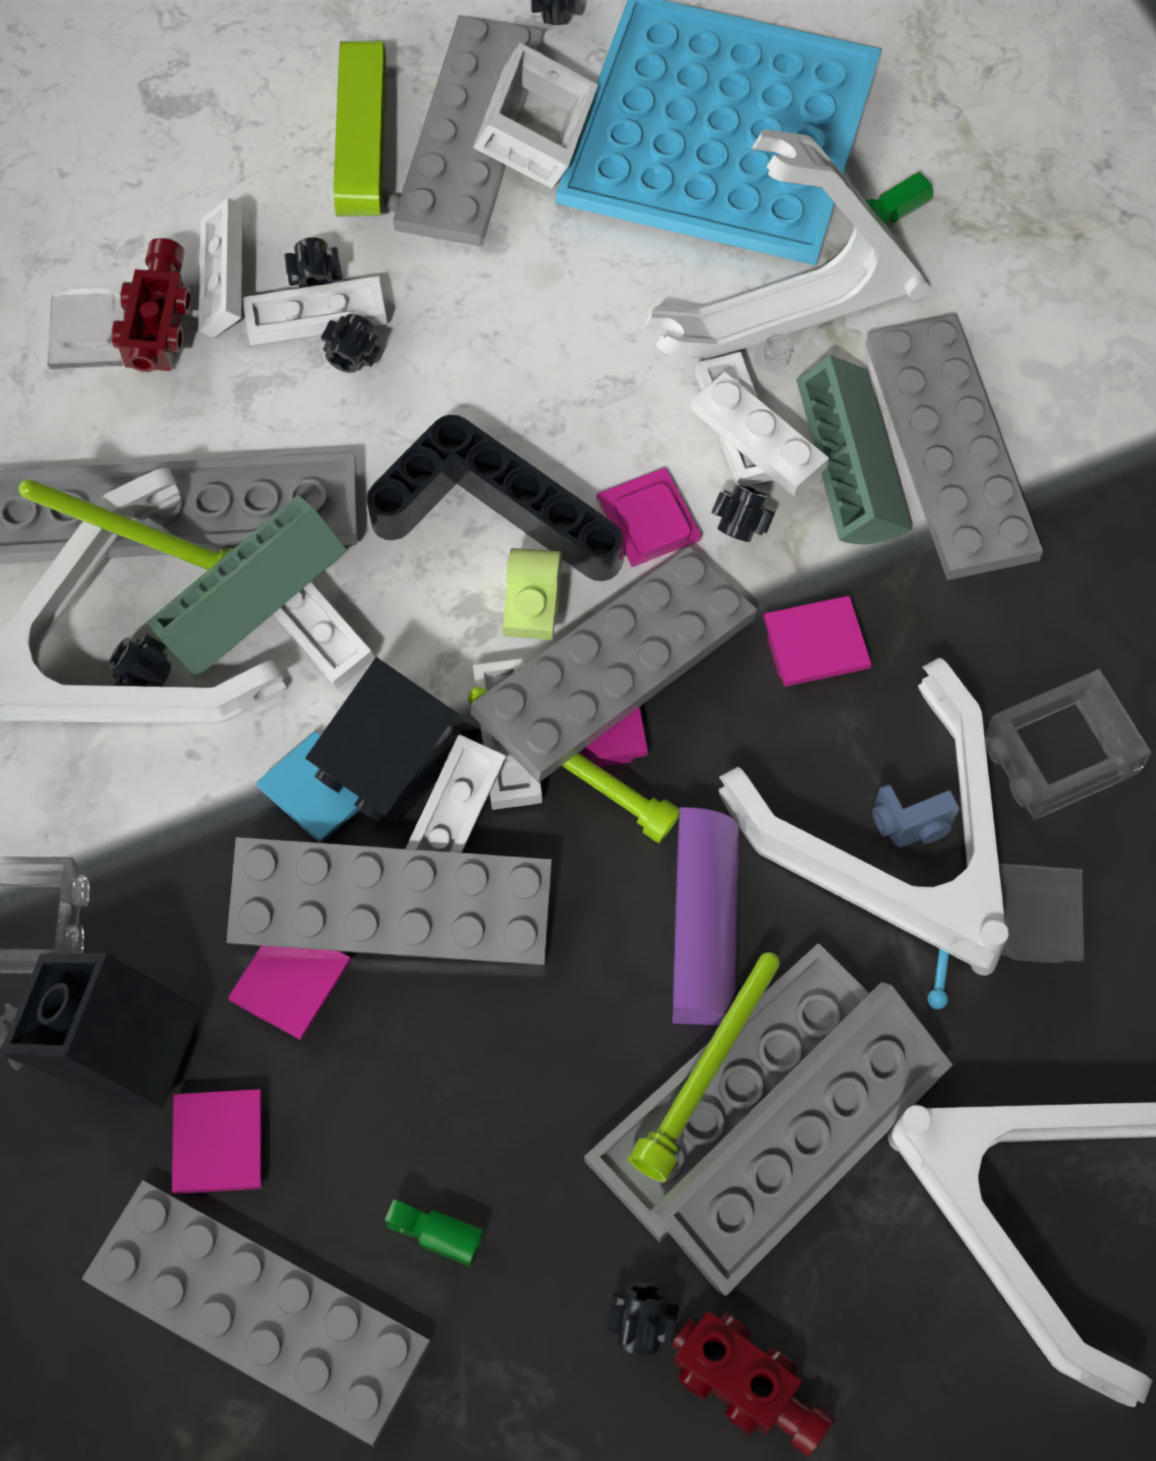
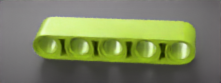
[333,40,386,217]

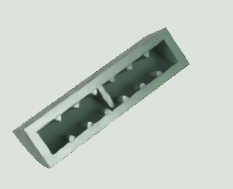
[796,355,912,544]
[146,495,347,679]

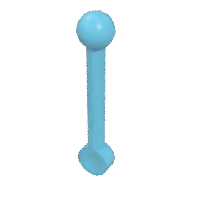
[927,949,949,1009]

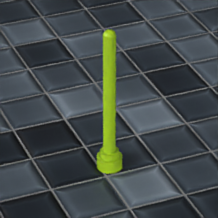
[19,479,233,570]
[468,687,680,844]
[628,952,780,1182]

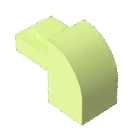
[502,548,562,640]

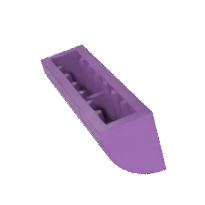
[672,807,739,1025]

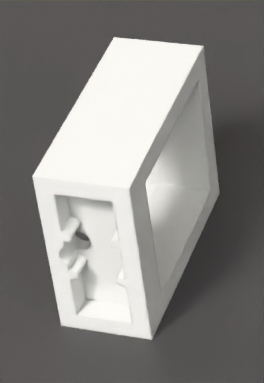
[473,42,598,189]

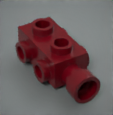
[112,238,191,372]
[672,1311,835,1458]

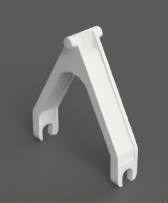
[644,130,930,358]
[0,468,286,724]
[718,658,1009,976]
[888,1102,1156,1407]

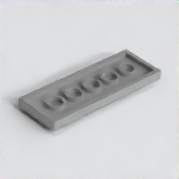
[393,15,542,246]
[865,315,1043,580]
[470,547,757,783]
[226,837,551,966]
[584,943,870,1243]
[651,982,953,1296]
[82,1180,431,1447]

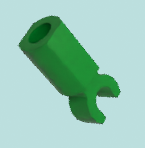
[865,172,933,226]
[385,1200,484,1267]

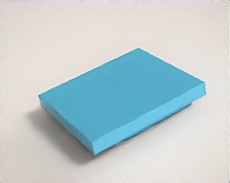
[256,731,359,843]

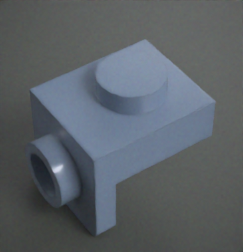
[872,784,959,849]

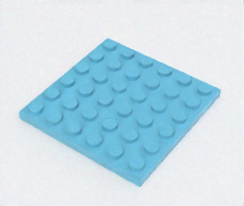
[556,0,881,266]

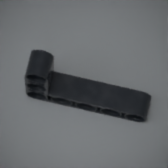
[366,415,623,581]

